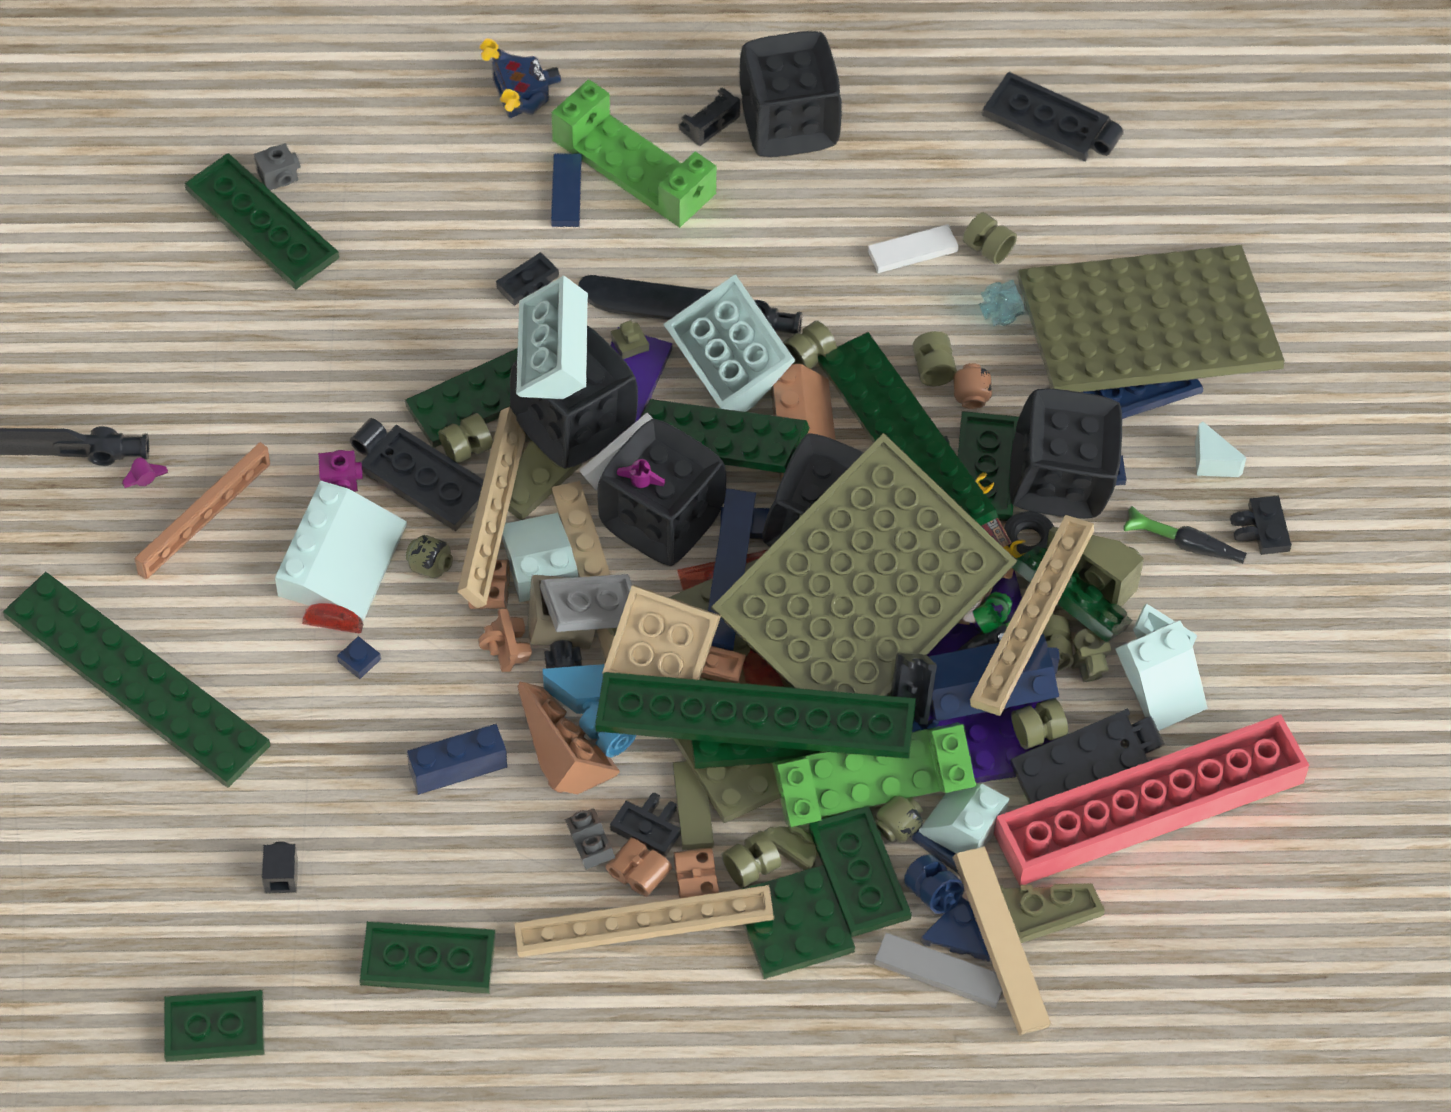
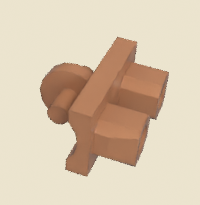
[478,609,532,672]

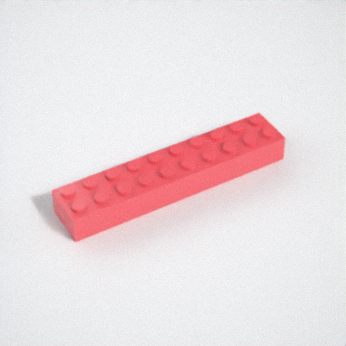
[994,714,1309,886]

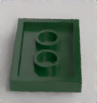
[164,990,265,1062]

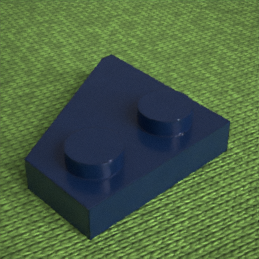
[921,897,991,962]

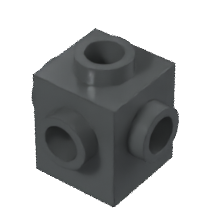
[254,143,300,190]

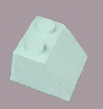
[919,784,1009,853]

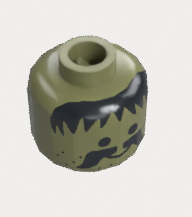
[406,535,453,578]
[876,796,923,842]

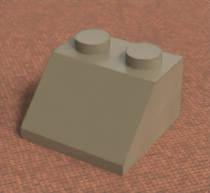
[528,575,596,649]

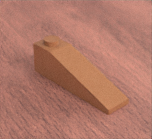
[517,681,620,795]

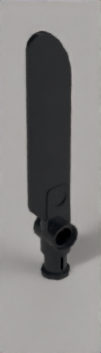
[578,275,803,335]
[0,426,150,466]

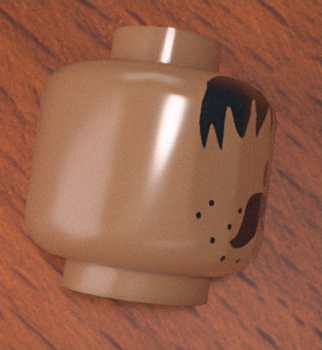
[953,363,992,409]

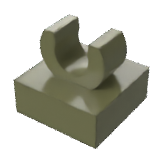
[611,320,649,359]

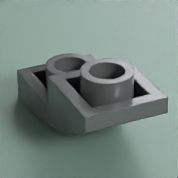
[565,808,615,869]

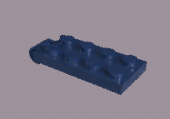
[1082,379,1204,419]

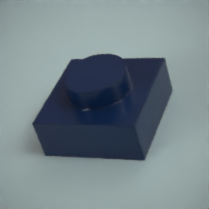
[337,636,381,679]

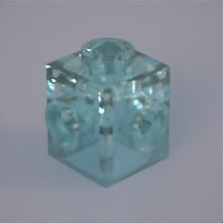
[979,280,1026,326]

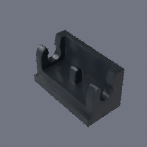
[679,88,741,147]
[890,653,937,725]

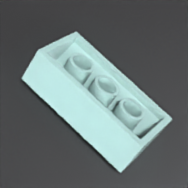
[516,275,588,399]

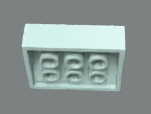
[664,274,795,412]
[275,481,407,621]

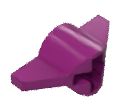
[122,458,168,488]
[617,459,665,488]

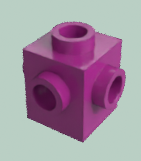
[318,450,363,492]

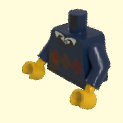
[480,38,561,118]

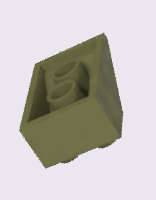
[1046,526,1144,607]

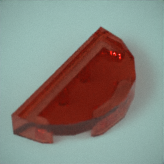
[302,603,364,634]
[743,648,784,687]

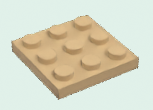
[602,585,721,680]

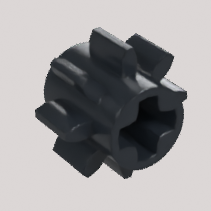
[544,640,582,669]

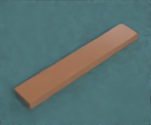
[134,442,270,580]

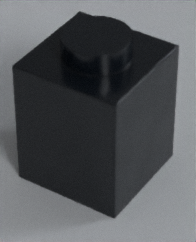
[262,842,298,893]

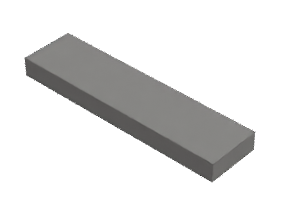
[874,933,1002,1008]

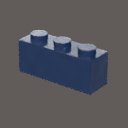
[407,723,508,795]

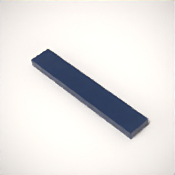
[708,488,756,651]

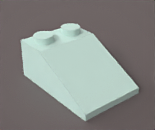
[502,513,578,602]
[1115,620,1208,731]

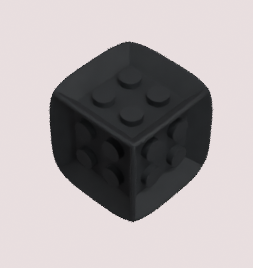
[739,31,842,157]
[510,326,638,469]
[1010,388,1122,519]
[597,419,726,566]
[763,433,864,547]

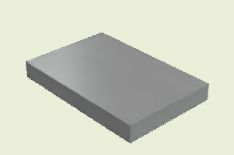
[540,574,632,632]

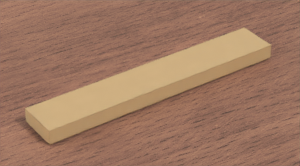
[953,847,1051,1035]

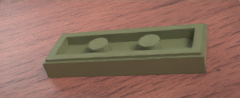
[673,761,714,850]

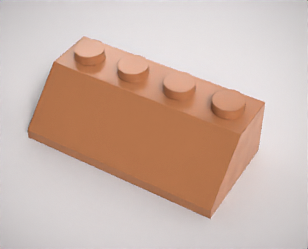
[771,364,836,482]

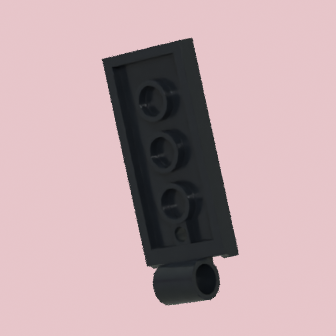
[982,71,1124,162]
[350,418,484,532]
[1009,708,1165,804]

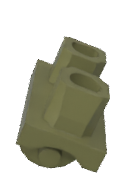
[1071,629,1112,682]

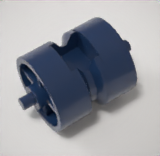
[904,854,964,914]

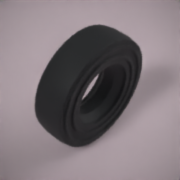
[1004,511,1054,559]

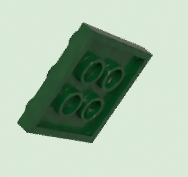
[739,865,855,979]

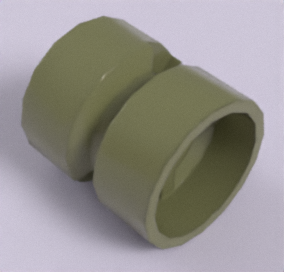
[963,212,1017,264]
[783,321,837,369]
[912,331,957,387]
[438,413,493,463]
[1042,615,1074,671]
[1011,698,1068,749]
[722,831,782,888]

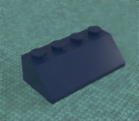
[928,634,1059,721]

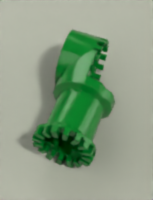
[973,592,1012,634]

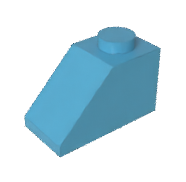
[543,664,604,714]

